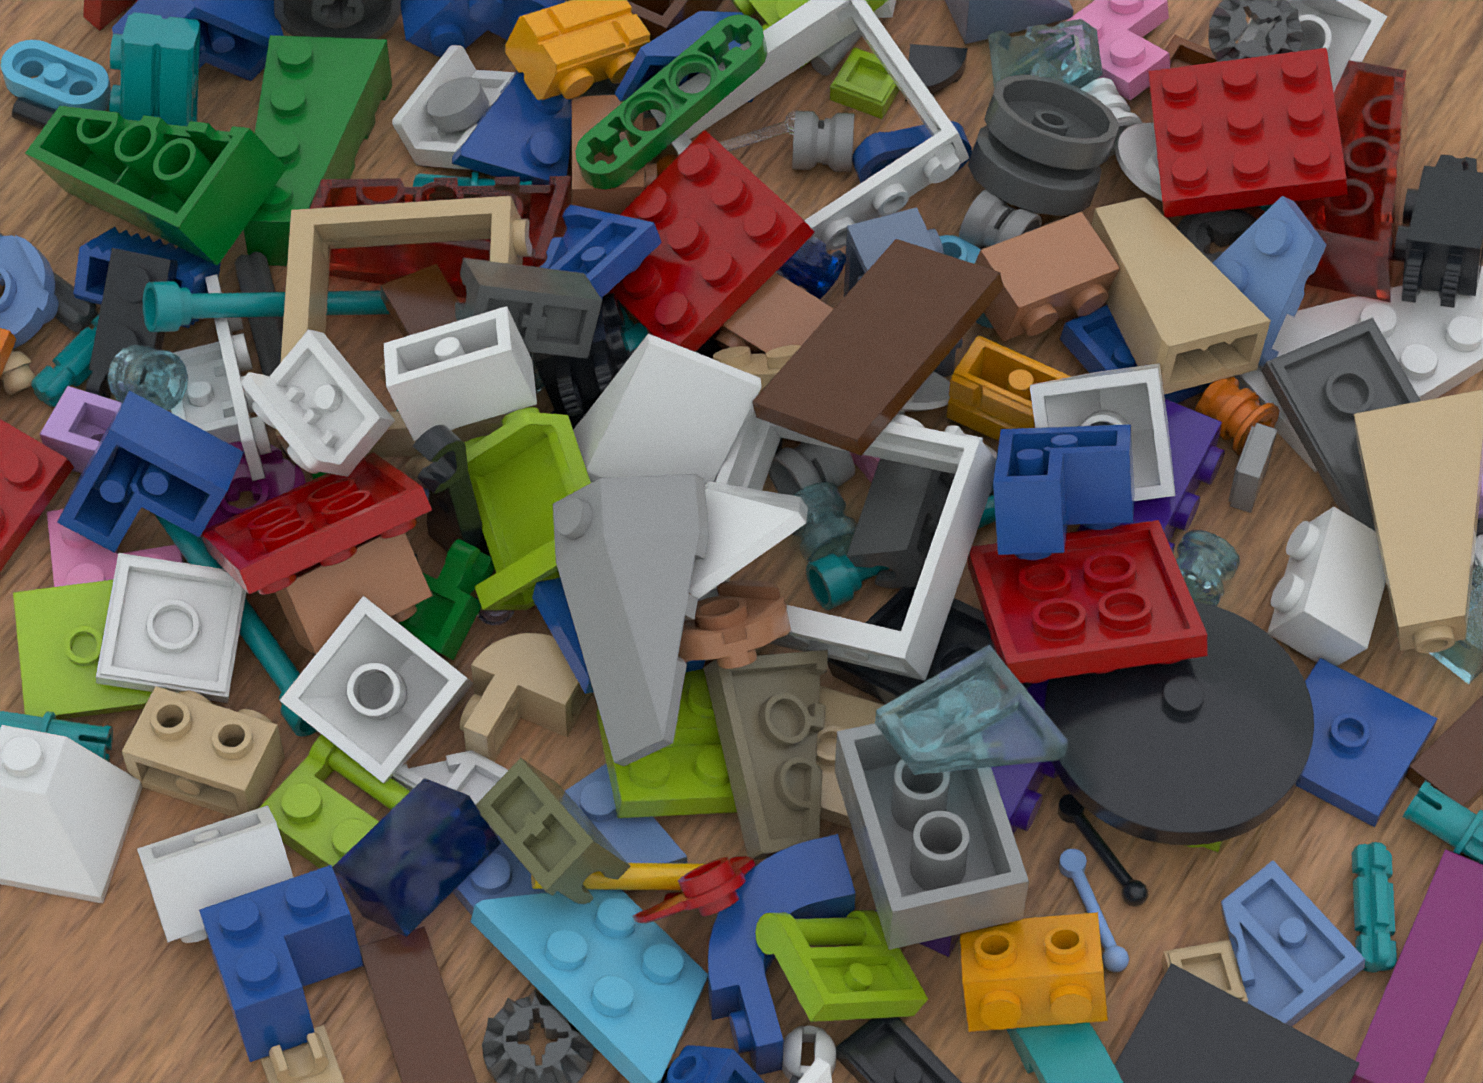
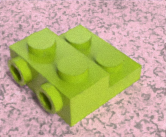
[596,668,737,818]

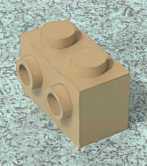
[122,686,285,817]

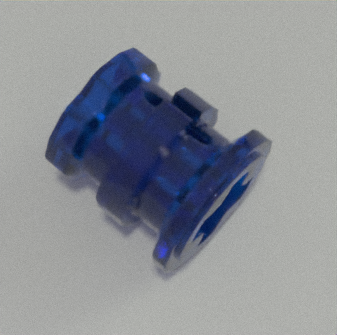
[776,236,847,300]

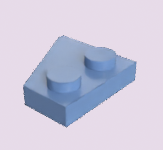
[1213,196,1327,367]
[1221,860,1365,1027]

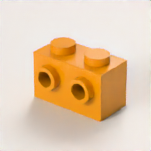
[960,912,1108,1032]

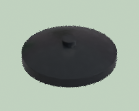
[1043,601,1314,845]

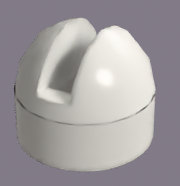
[782,1025,836,1080]

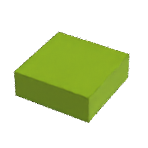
[830,47,899,119]

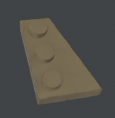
[703,650,828,860]

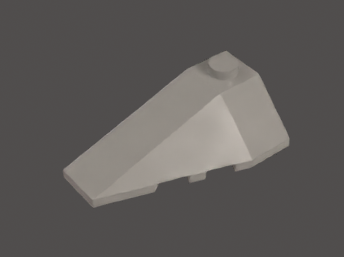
[553,474,709,766]

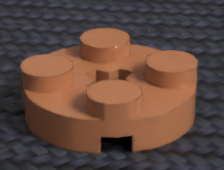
[678,580,791,669]

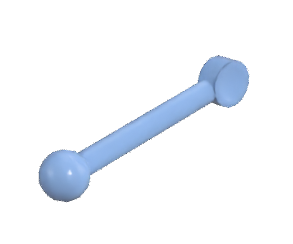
[1059,849,1129,972]

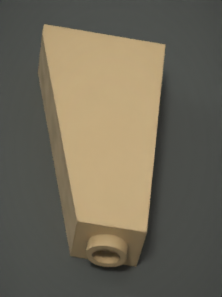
[1091,197,1271,395]
[1354,389,1483,653]

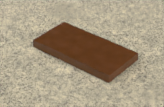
[752,239,1004,456]

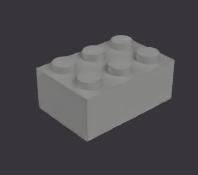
[835,703,1029,950]

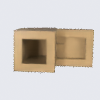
[460,633,593,762]

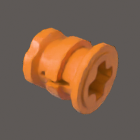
[1195,376,1280,456]

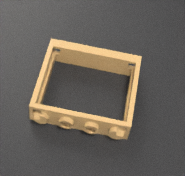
[275,196,532,462]

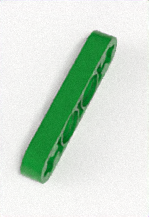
[575,14,768,190]

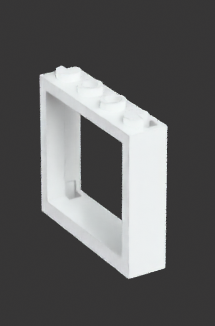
[650,0,969,281]
[698,405,996,681]

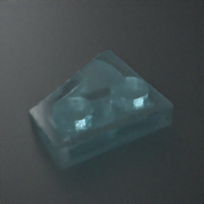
[988,19,1103,89]
[875,645,1068,775]

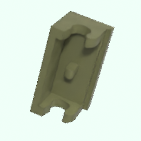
[474,758,631,904]

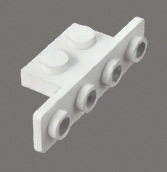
[160,274,272,481]

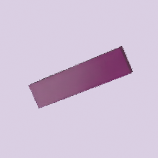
[1351,849,1483,1083]

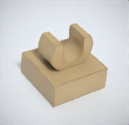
[260,1025,345,1083]

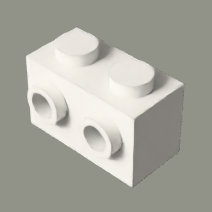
[384,306,537,441]
[1267,507,1386,666]
[137,805,294,943]

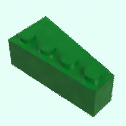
[243,35,393,266]
[25,106,287,266]

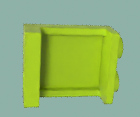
[464,407,591,610]

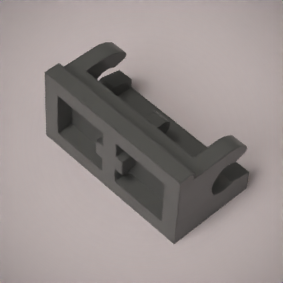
[455,258,602,359]
[847,458,955,589]

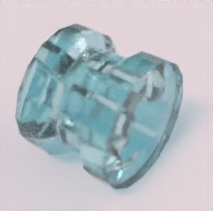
[108,345,188,411]
[1176,530,1240,606]

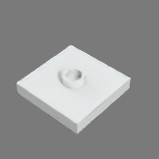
[96,553,246,703]

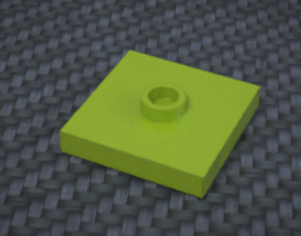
[13,579,152,720]

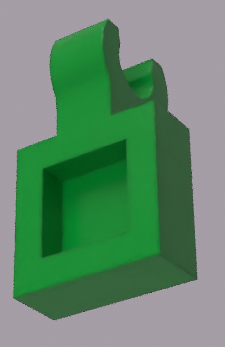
[399,539,495,660]

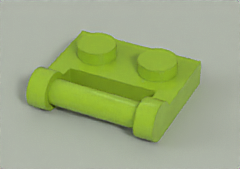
[259,734,436,897]
[755,910,928,1022]

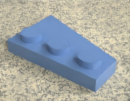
[444,764,687,916]

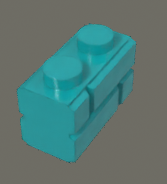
[109,12,200,126]

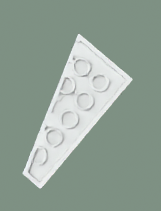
[1234,266,1483,473]

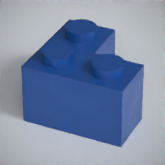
[112,0,284,81]
[401,0,565,58]
[57,390,244,553]
[993,424,1135,560]
[199,865,364,1062]

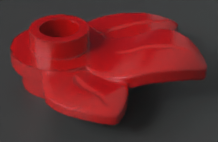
[632,856,755,924]

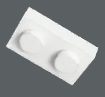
[392,45,515,170]
[240,329,395,477]

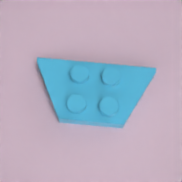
[470,890,708,1083]

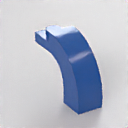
[708,834,856,1075]

